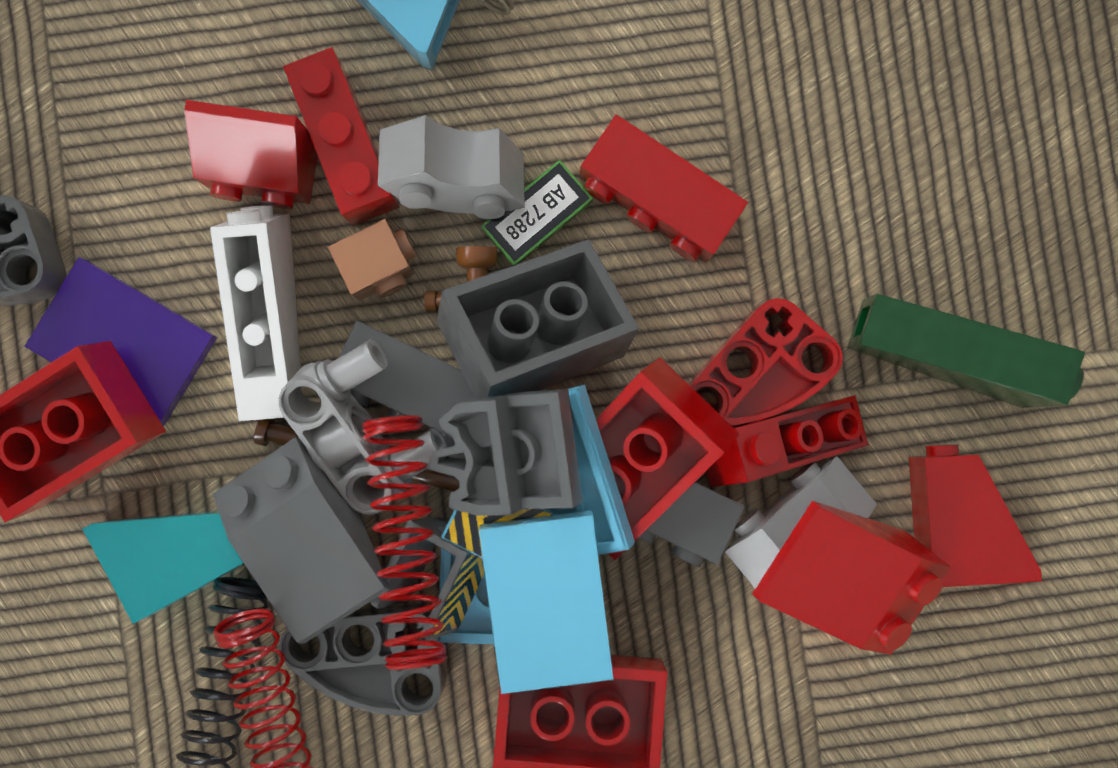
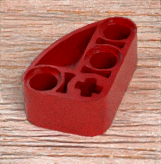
[688,298,843,425]

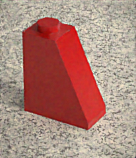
[908,444,1042,587]

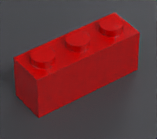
[283,47,400,226]
[579,114,749,263]

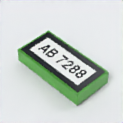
[481,160,593,266]

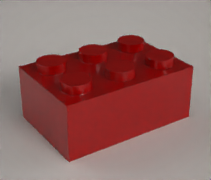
[0,341,166,523]
[493,654,667,768]

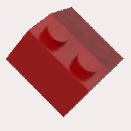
[596,357,739,561]
[752,501,951,655]

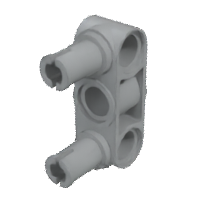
[278,339,448,515]

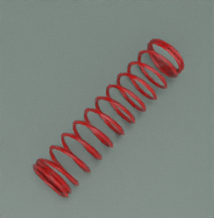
[362,415,448,670]
[213,609,314,768]

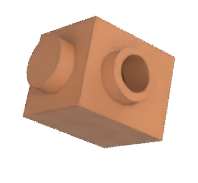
[328,219,417,301]

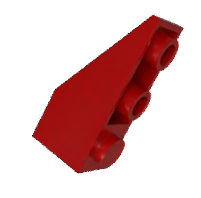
[706,395,869,487]

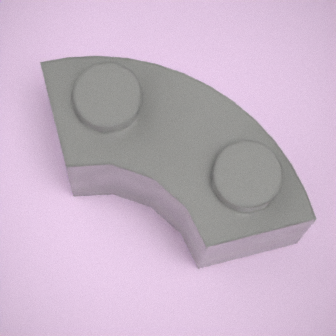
[378,115,525,219]
[725,455,877,588]

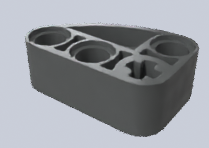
[0,195,66,306]
[279,603,446,716]

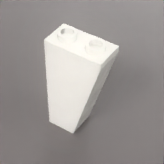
[210,205,302,421]

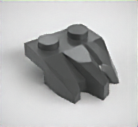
[428,389,583,516]

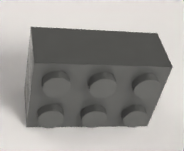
[437,239,639,400]

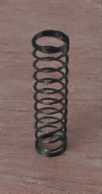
[176,577,269,768]

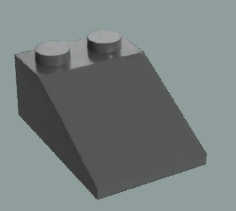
[213,437,390,644]

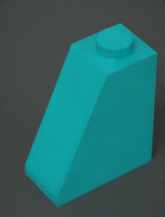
[82,511,244,624]

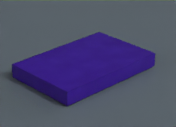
[24,257,218,426]

